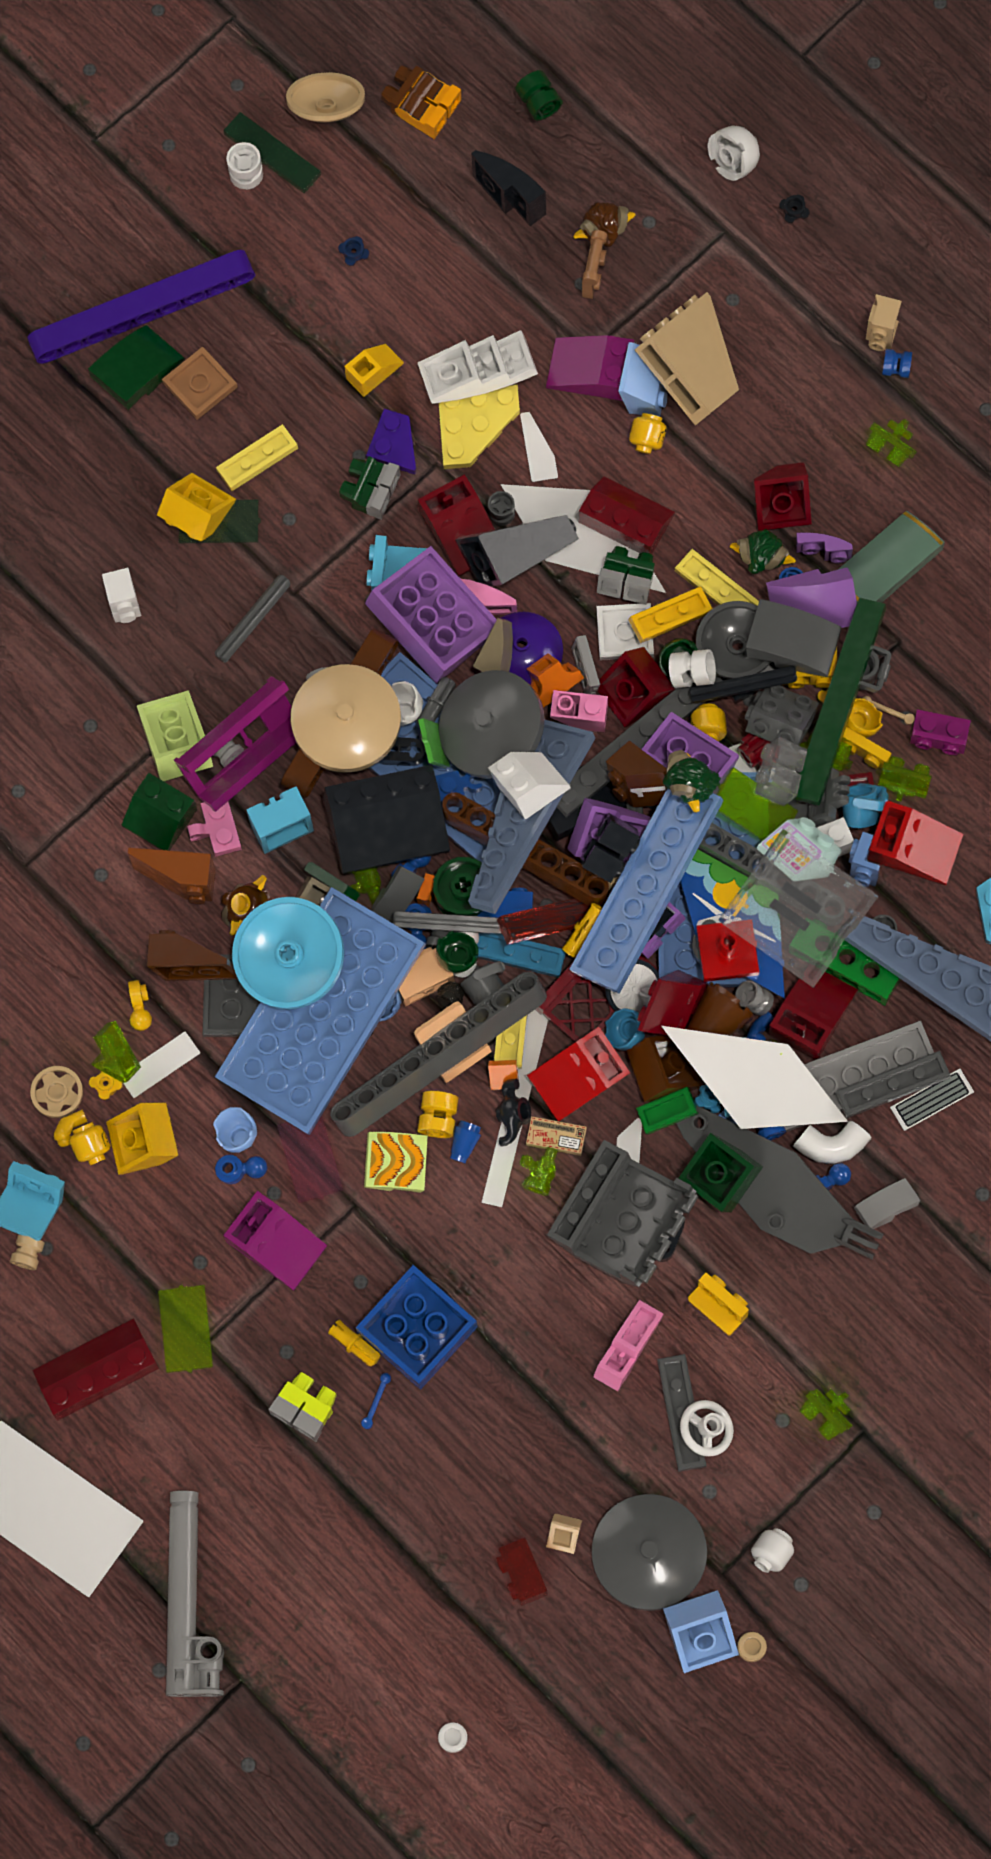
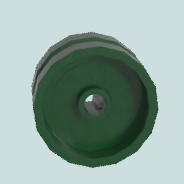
[433,857,482,916]

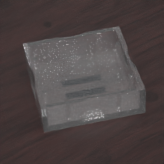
[718,829,878,988]

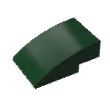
[88,325,185,410]

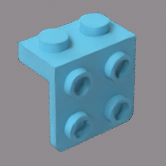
[367,535,427,590]
[0,1161,65,1241]

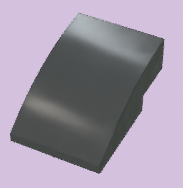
[746,599,842,677]

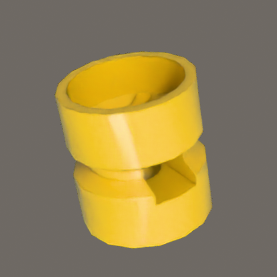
[417,1091,459,1138]

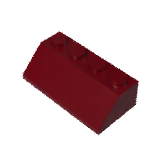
[32,1318,159,1421]

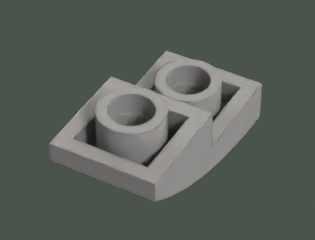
[854,1178,921,1229]

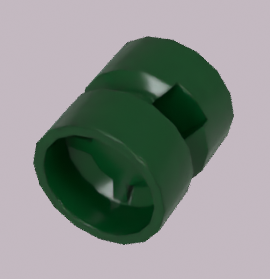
[515,70,563,121]

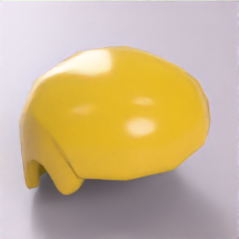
[846,698,883,738]

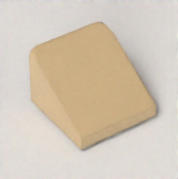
[546,1514,582,1554]

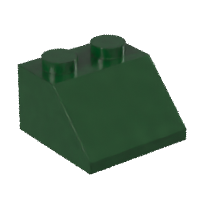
[121,773,197,851]

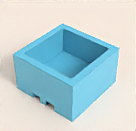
[246,786,314,854]

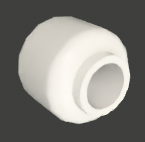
[751,1528,794,1573]

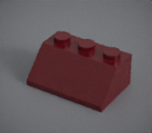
[579,476,675,554]

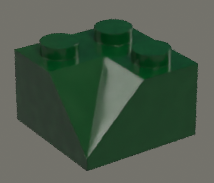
[678,1133,763,1213]

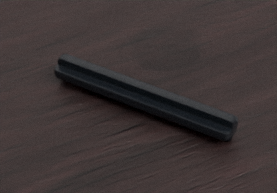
[689,666,797,704]

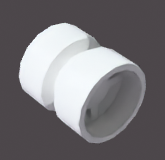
[226,142,263,190]
[669,649,716,688]

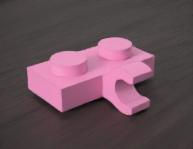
[187,802,242,857]

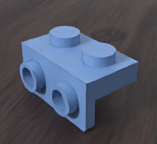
[848,832,880,887]

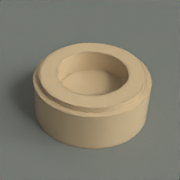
[737,1632,767,1662]

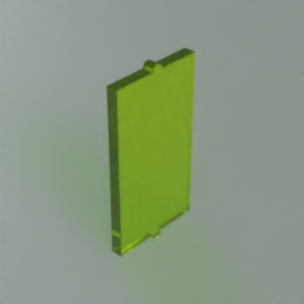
[716,767,798,841]
[158,1285,213,1373]

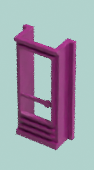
[174,676,296,812]

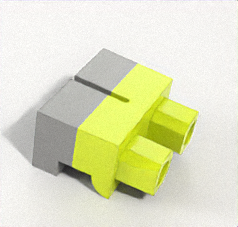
[268,1372,337,1442]

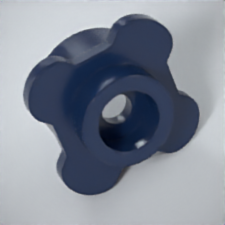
[338,236,369,266]

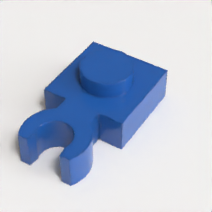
[435,770,483,804]

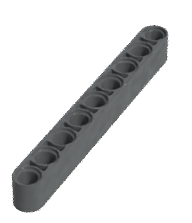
[330,971,547,1137]

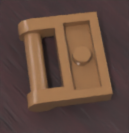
[582,230,607,299]

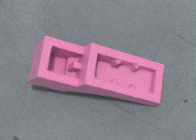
[594,1300,664,1391]

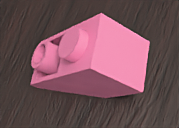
[550,690,608,733]

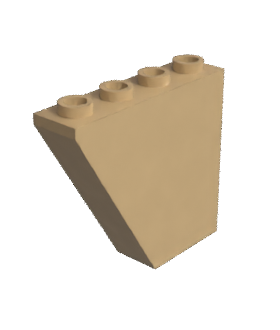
[635,292,739,425]

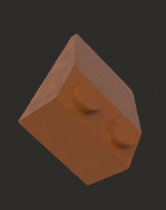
[128,848,216,904]

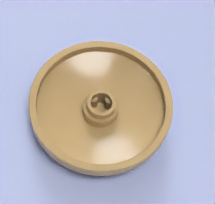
[291,664,401,772]

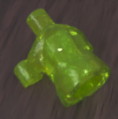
[350,868,381,904]
[520,1147,558,1196]

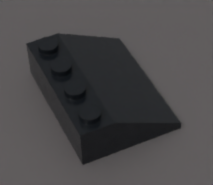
[323,765,450,874]

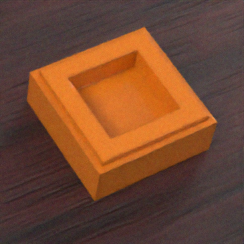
[417,873,435,907]
[488,1060,519,1090]

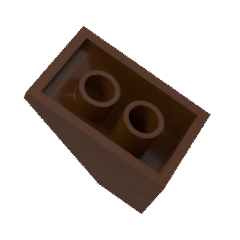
[147,930,238,981]

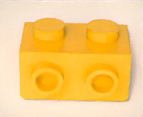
[688,1273,749,1336]

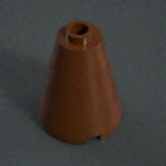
[686,982,754,1036]

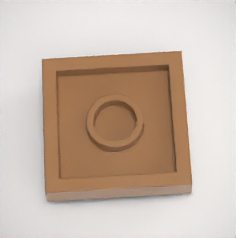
[162,347,238,420]

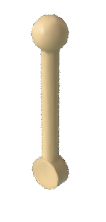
[863,696,915,725]

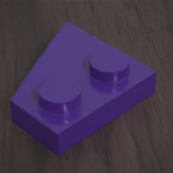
[366,408,416,475]

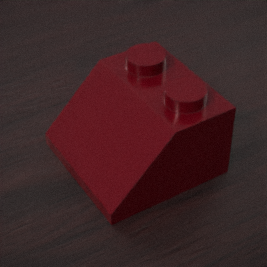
[597,647,675,727]

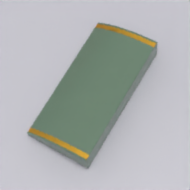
[838,511,945,603]

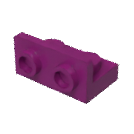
[910,709,971,755]

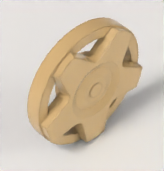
[30,1066,83,1118]

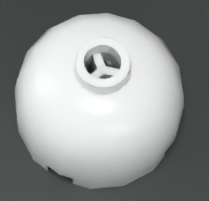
[708,126,760,181]

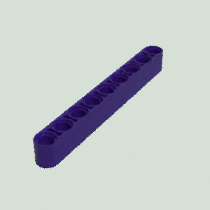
[27,250,255,364]

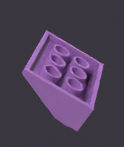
[365,546,497,684]

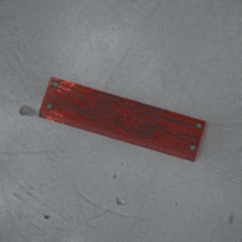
[497,893,597,945]

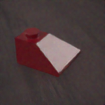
[754,462,812,531]

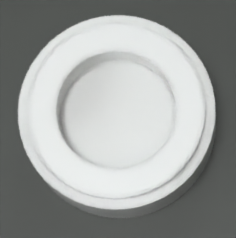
[438,1723,468,1753]

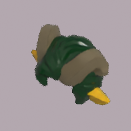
[730,529,796,575]
[663,750,721,813]

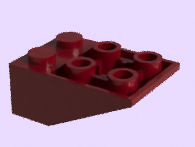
[418,474,495,577]
[769,963,858,1060]
[637,970,708,1035]

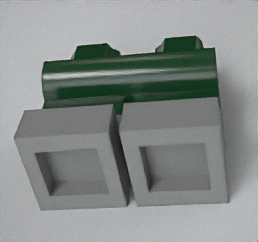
[339,456,401,520]
[597,546,655,605]

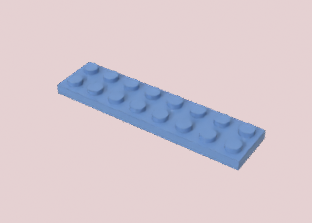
[570,788,724,994]

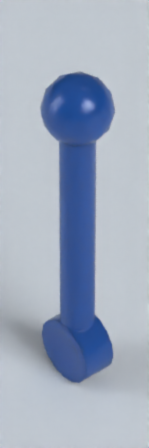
[361,1373,391,1429]

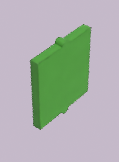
[418,718,450,769]

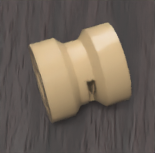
[10,1235,45,1270]

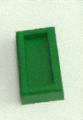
[636,1087,699,1135]

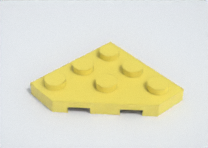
[439,385,520,469]

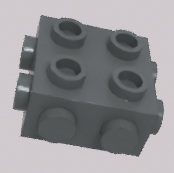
[745,685,819,752]

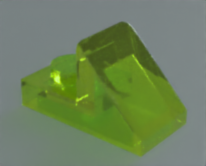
[91,1021,141,1083]

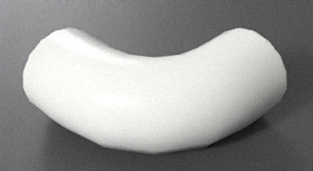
[793,1121,871,1164]

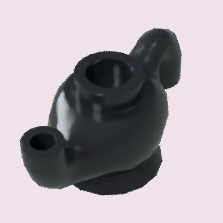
[496,1078,531,1147]

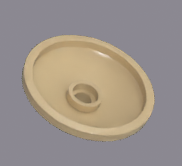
[286,73,365,123]

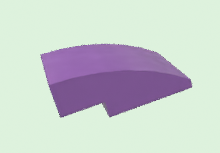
[766,568,857,628]
[567,798,652,866]

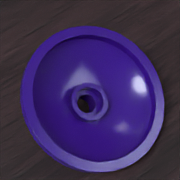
[482,612,563,685]

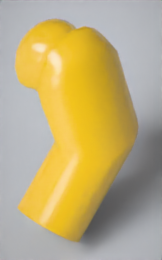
[54,1109,88,1147]

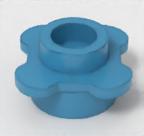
[695,1085,721,1113]

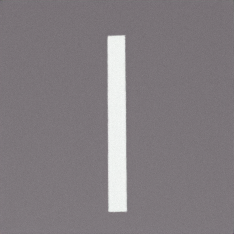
[482,1010,548,1207]

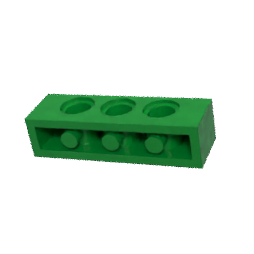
[788,918,901,1006]

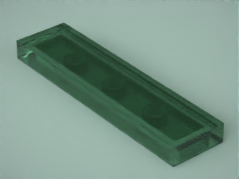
[223,112,321,194]

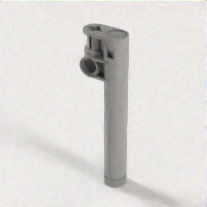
[166,1491,224,1697]

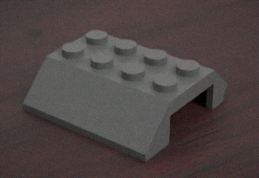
[547,1140,698,1287]

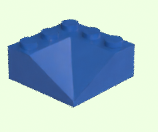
[356,1265,478,1390]

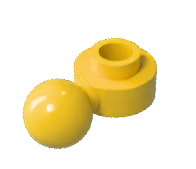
[128,980,152,1031]

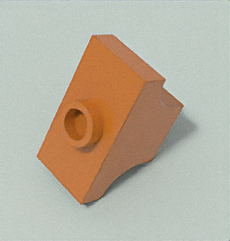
[526,653,584,708]

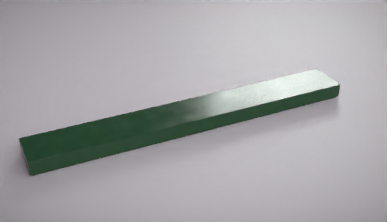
[792,598,887,806]

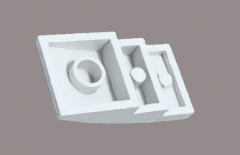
[418,330,538,404]

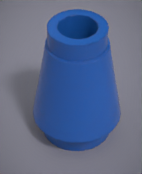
[450,1120,481,1164]

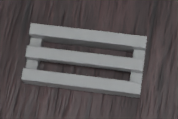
[571,635,600,695]

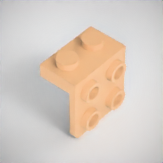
[414,1001,492,1083]

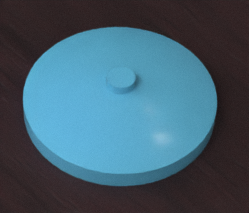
[232,897,344,1009]

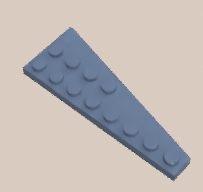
[469,720,595,914]
[844,915,991,1041]

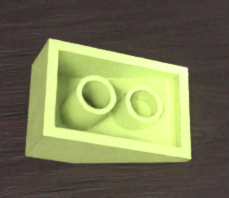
[137,690,213,781]

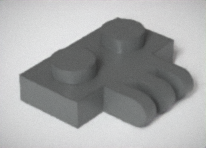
[808,768,850,827]

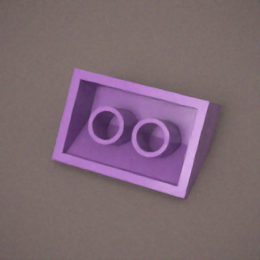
[642,712,739,795]

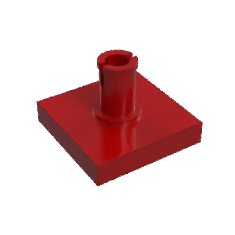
[696,919,760,982]

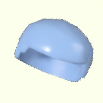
[213,1107,257,1153]

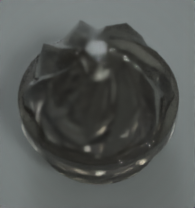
[436,981,465,1008]

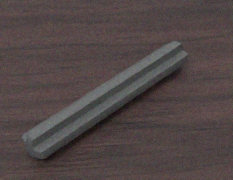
[215,574,291,663]
[393,911,503,934]

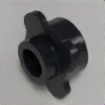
[779,195,810,223]

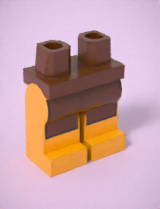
[381,65,461,140]

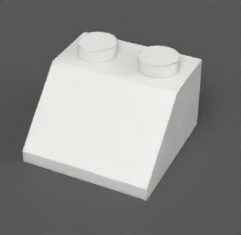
[488,752,571,820]

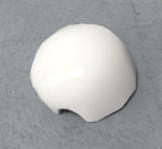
[392,681,423,726]

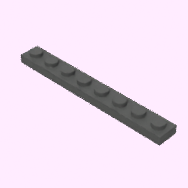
[557,675,723,817]

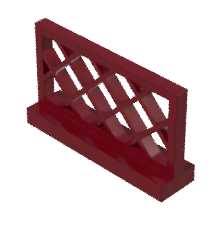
[535,954,657,1043]

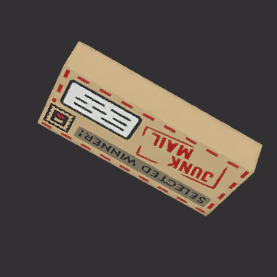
[526,1116,587,1156]

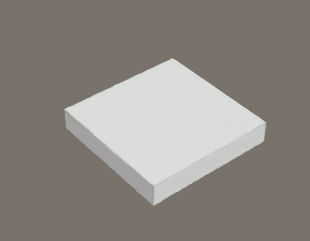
[597,603,654,660]

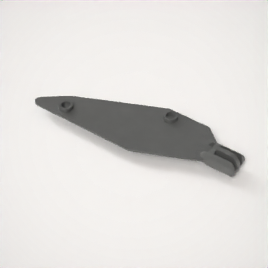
[677,1105,884,1260]

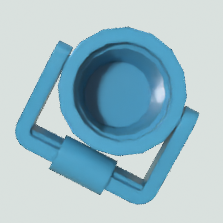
[842,783,889,828]

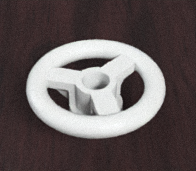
[680,1400,734,1456]

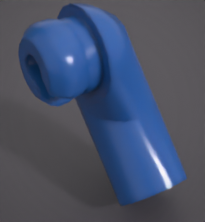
[746,1012,774,1041]

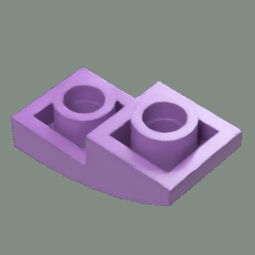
[796,533,853,563]

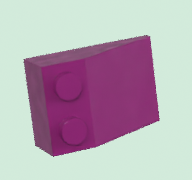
[546,335,634,401]

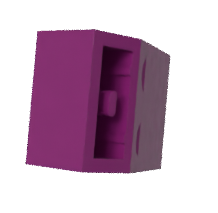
[223,1191,327,1291]

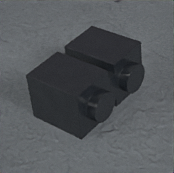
[580,813,640,883]

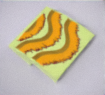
[364,1132,428,1193]

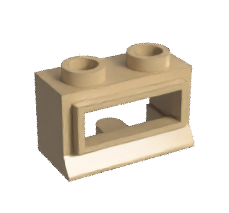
[866,294,902,351]

